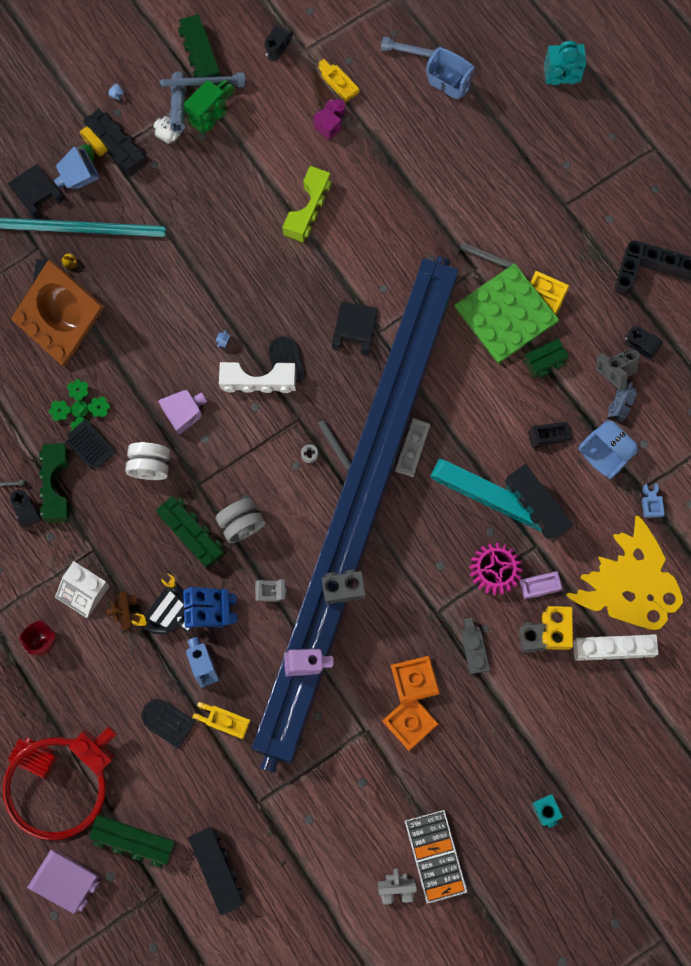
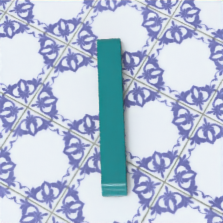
[430,459,542,532]

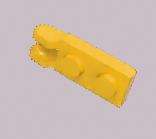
[192,702,251,740]

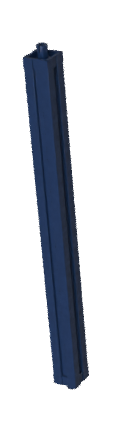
[252,256,459,773]

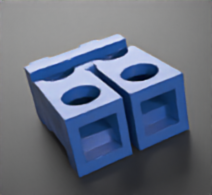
[183,587,238,628]

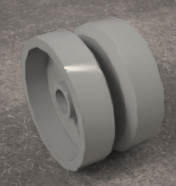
[215,498,265,543]

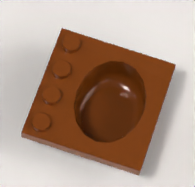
[11,260,105,366]

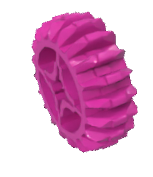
[469,543,523,595]

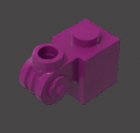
[313,99,345,140]

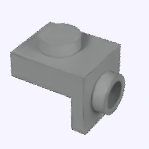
[255,579,287,602]

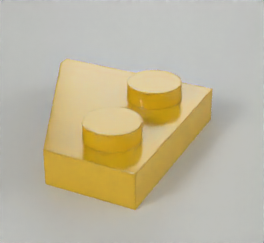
[530,271,570,316]

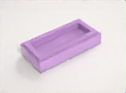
[519,571,563,600]

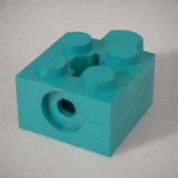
[544,41,586,85]

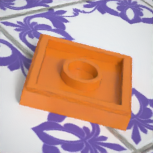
[391,656,439,704]
[382,700,438,751]

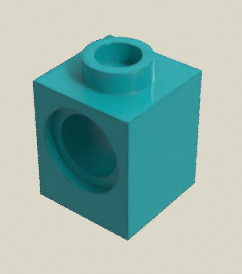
[531,794,563,828]

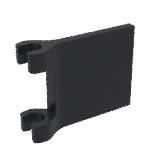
[7,164,64,219]
[332,302,377,355]

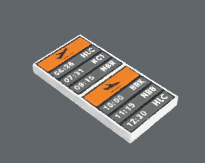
[405,810,467,903]

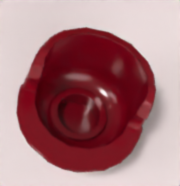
[19,620,55,656]

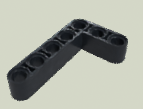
[614,240,691,295]

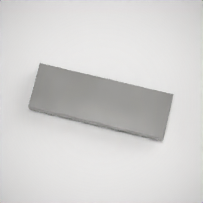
[395,418,431,477]

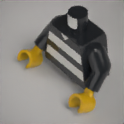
[132,573,192,635]

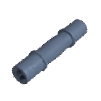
[170,72,186,133]

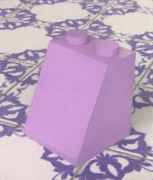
[27,850,100,914]

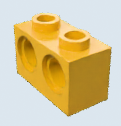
[542,606,573,650]

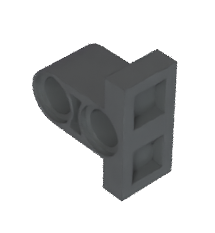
[596,349,640,390]

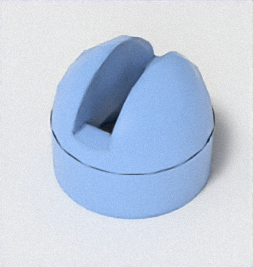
[108,83,124,100]

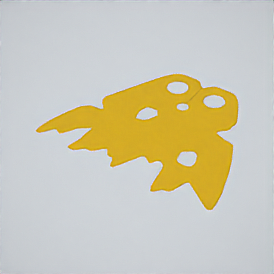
[566,516,683,630]

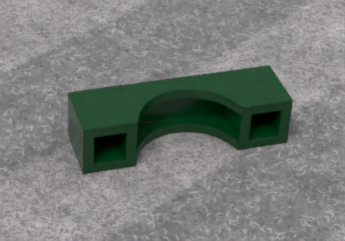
[39,443,70,523]

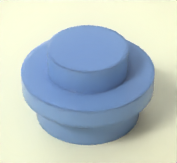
[215,330,231,348]

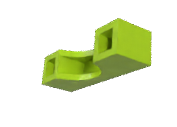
[282,166,332,242]

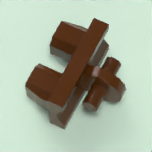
[106,591,140,630]

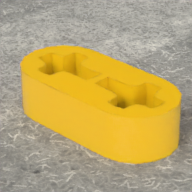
[79,126,108,157]

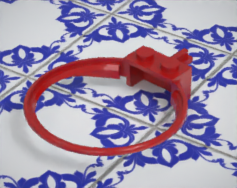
[3,726,117,840]

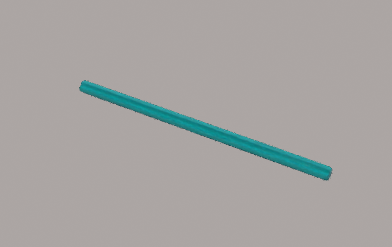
[0,218,166,237]

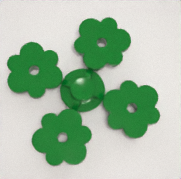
[49,379,110,432]

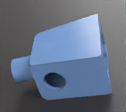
[55,146,100,189]
[186,637,220,688]

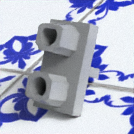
[378,868,416,904]

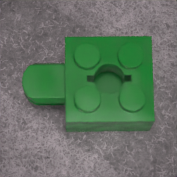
[184,79,235,135]

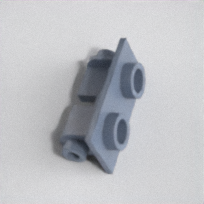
[607,383,637,423]

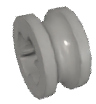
[301,445,318,463]

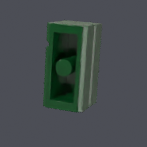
[523,339,569,379]

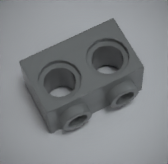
[321,569,365,605]
[518,620,562,653]

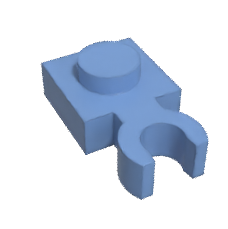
[641,484,665,518]

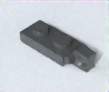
[461,617,490,675]

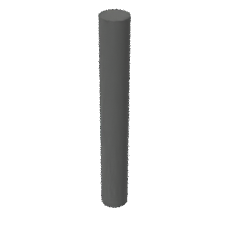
[460,243,514,268]
[318,420,351,471]

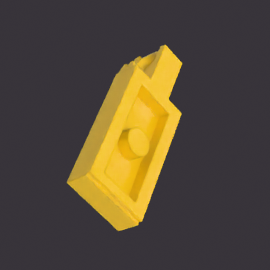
[318,59,359,102]

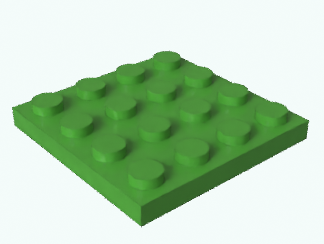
[455,263,559,364]

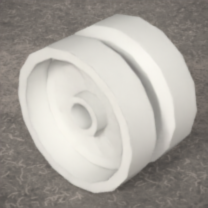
[125,442,171,480]

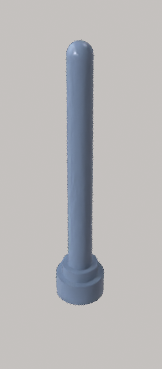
[381,36,464,59]
[160,72,245,87]

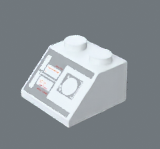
[55,561,110,619]

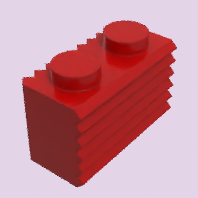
[7,737,58,779]

